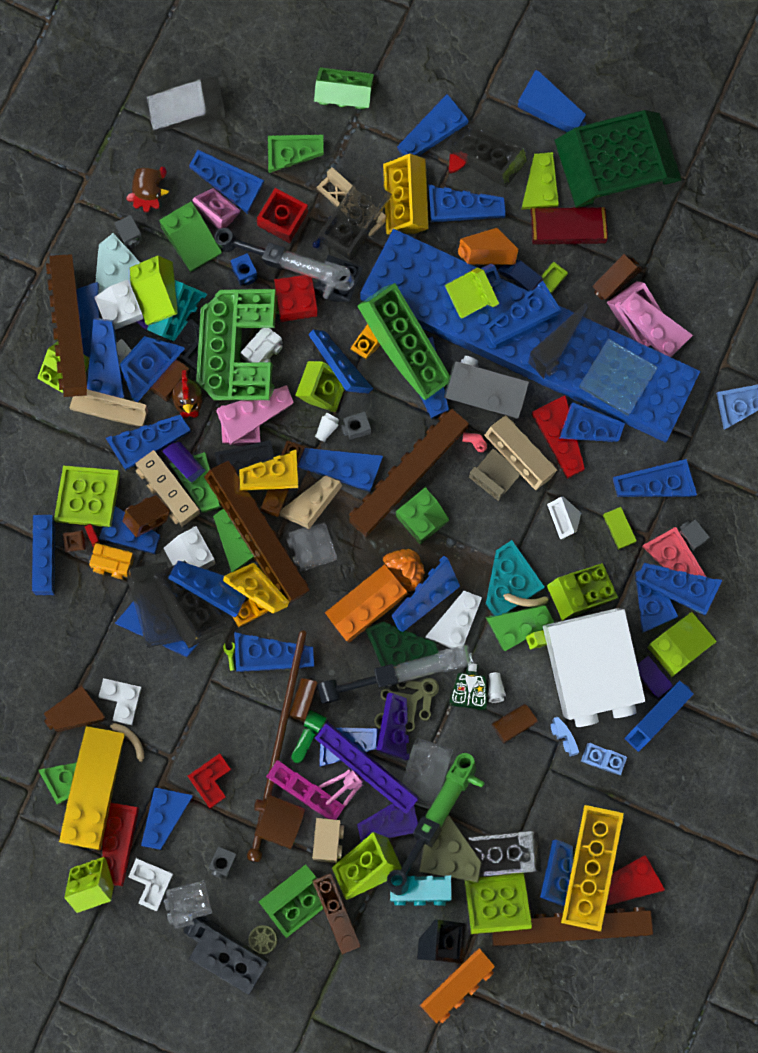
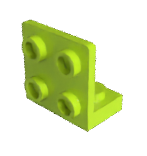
[445,267,499,318]

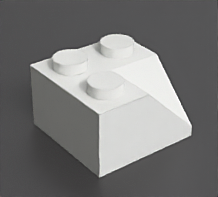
[94,280,143,330]

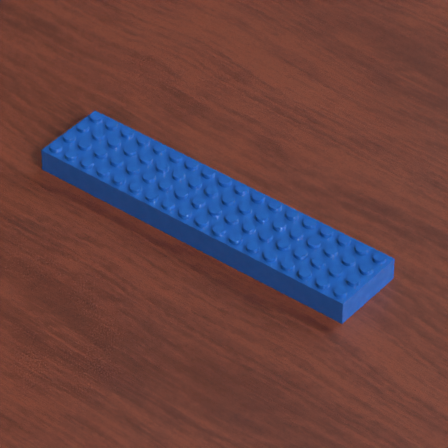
[360,229,700,443]

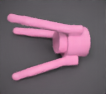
[318,769,364,806]

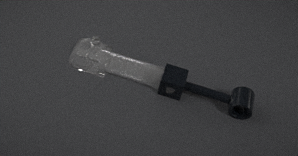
[215,228,354,299]
[317,645,473,704]

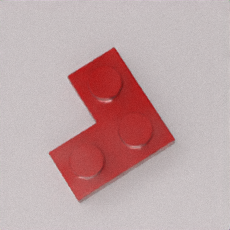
[188,753,231,809]

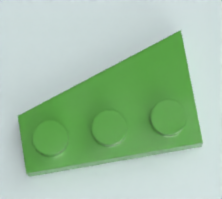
[39,762,77,805]

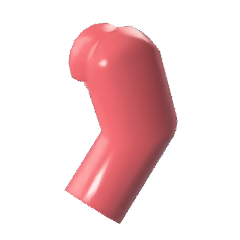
[462,432,487,453]

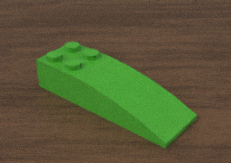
[357,283,450,400]

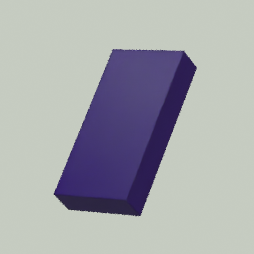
[637,656,673,699]

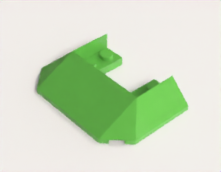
[196,289,279,400]

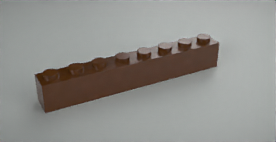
[46,254,87,397]
[349,409,469,537]
[204,460,309,604]
[491,907,653,946]

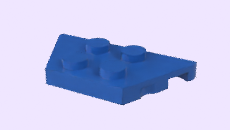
[120,336,185,402]

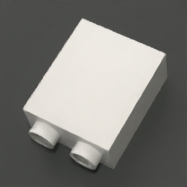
[543,608,645,727]

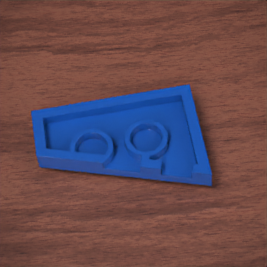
[635,571,678,633]

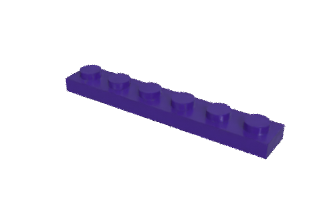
[315,722,419,814]

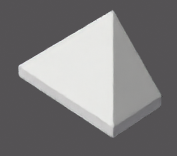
[547,497,581,539]

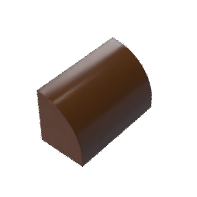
[150,360,191,402]
[289,678,318,722]
[491,704,538,744]

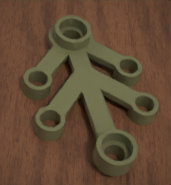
[374,677,439,733]

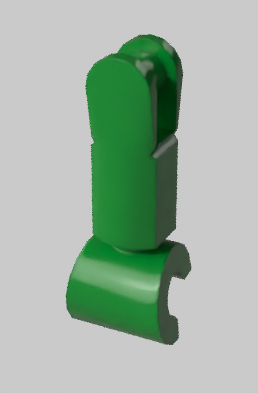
[291,710,327,763]

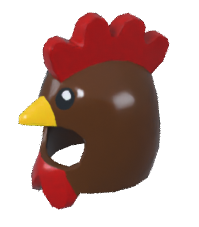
[127,166,169,213]
[172,370,203,419]

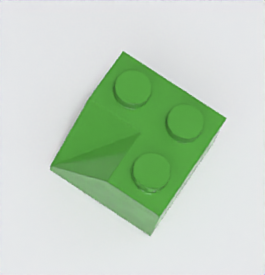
[396,487,449,545]

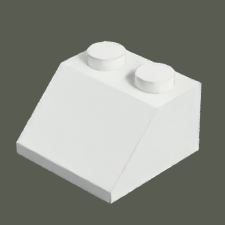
[164,526,215,569]

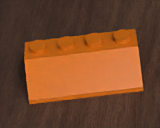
[325,564,409,643]
[419,948,495,1023]

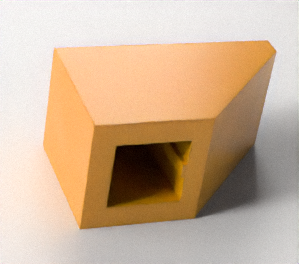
[350,324,380,359]

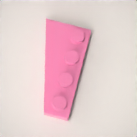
[618,292,693,357]
[216,385,294,445]

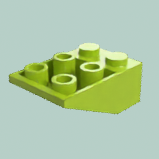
[547,563,618,620]

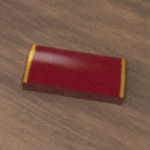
[531,207,608,245]

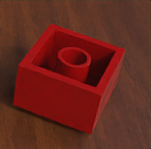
[257,188,308,243]
[274,274,317,322]

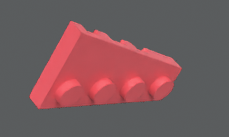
[642,527,707,578]

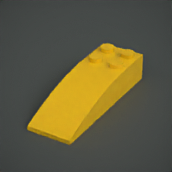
[59,726,125,851]
[561,805,624,932]

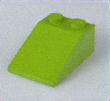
[129,256,177,326]
[647,612,717,677]
[332,832,402,900]

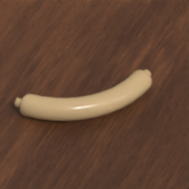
[503,593,549,607]
[110,723,145,762]

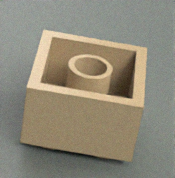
[313,818,344,863]

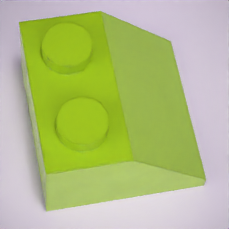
[295,361,344,412]

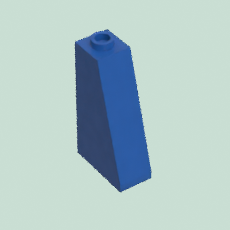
[518,70,587,132]
[624,680,694,752]

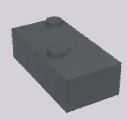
[444,361,529,418]

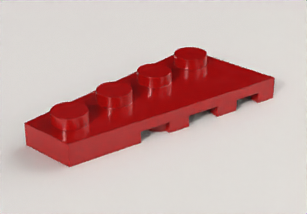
[531,395,585,479]
[101,803,139,887]
[606,855,665,906]

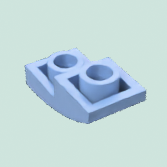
[550,717,579,756]
[581,743,627,775]

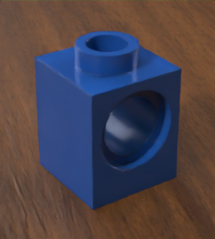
[230,253,258,286]

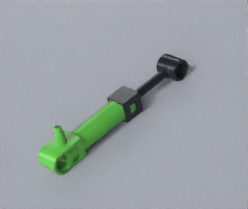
[387,753,484,895]

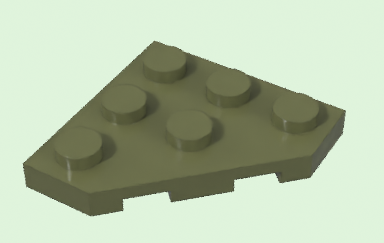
[419,816,482,883]

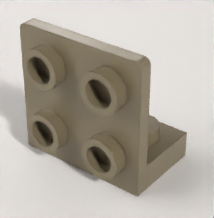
[469,449,521,501]

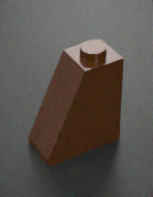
[592,254,644,300]
[44,686,107,732]

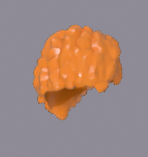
[383,549,425,592]

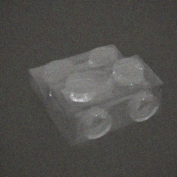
[286,523,337,571]
[164,880,212,929]

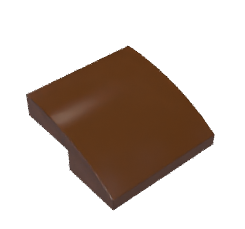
[254,795,305,849]

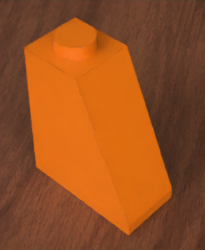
[458,228,518,265]

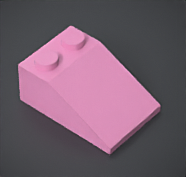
[607,281,663,347]

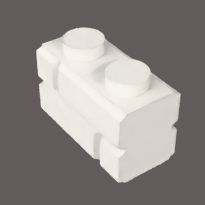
[240,328,283,363]

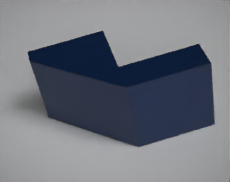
[498,259,544,291]

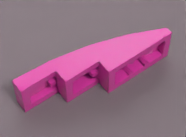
[266,761,345,820]

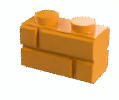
[89,543,134,579]

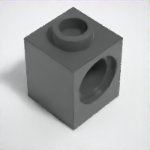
[114,215,142,247]
[341,412,371,441]
[679,519,710,552]
[208,846,237,879]

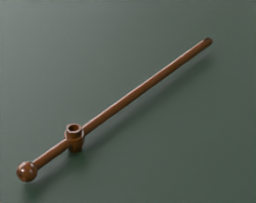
[247,630,306,862]

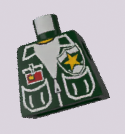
[449,663,487,710]

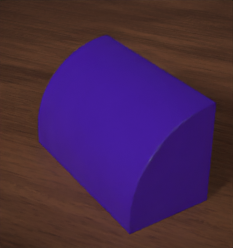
[163,442,206,483]

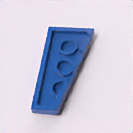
[397,94,468,156]
[189,150,264,214]
[428,185,505,222]
[87,318,125,398]
[308,329,373,394]
[106,415,191,471]
[299,448,383,492]
[613,459,697,497]
[392,556,460,632]
[168,560,246,618]
[115,594,200,657]
[234,632,314,672]

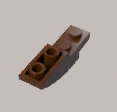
[261,441,305,517]
[312,873,360,954]

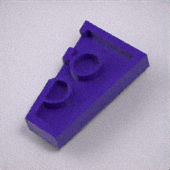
[376,693,410,761]
[357,803,418,842]

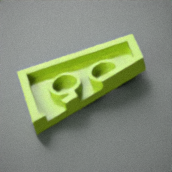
[521,152,559,210]

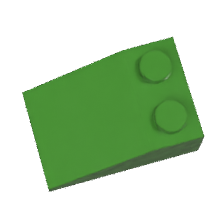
[159,202,222,273]

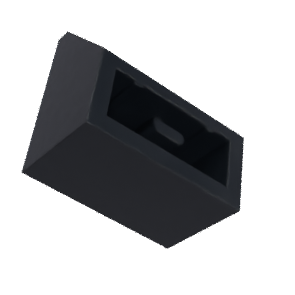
[315,255,363,302]

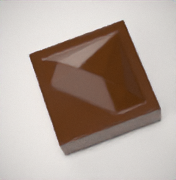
[63,531,86,552]

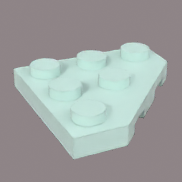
[96,233,140,294]

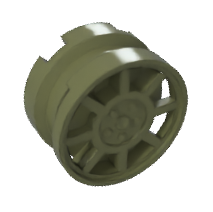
[249,926,277,954]

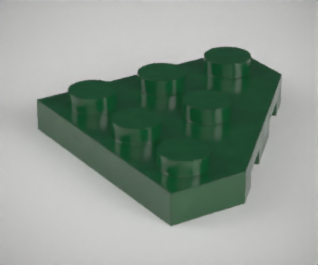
[365,622,442,679]

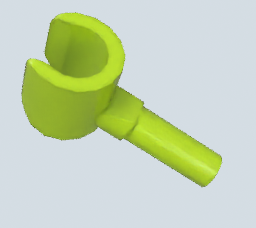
[223,642,235,671]

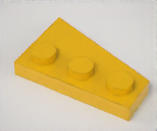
[239,450,298,490]
[223,563,289,614]

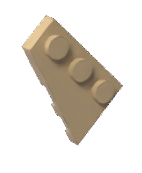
[280,475,342,529]

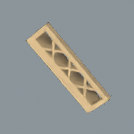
[317,167,386,237]
[70,389,148,428]

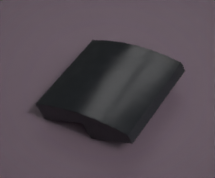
[170,318,200,370]

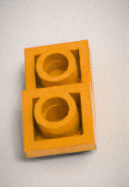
[232,598,268,628]

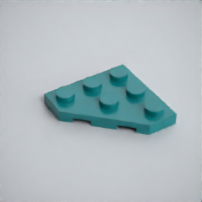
[486,540,544,616]

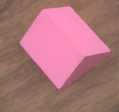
[193,188,241,229]

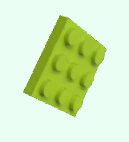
[54,466,120,527]
[465,873,532,934]

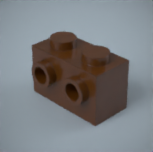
[122,495,170,538]

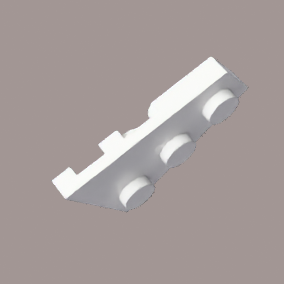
[425,591,482,652]

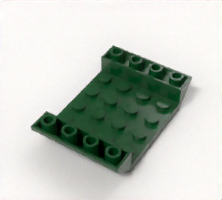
[554,110,682,208]

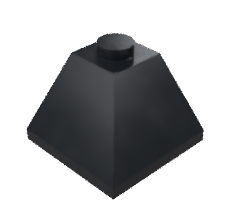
[417,919,465,964]

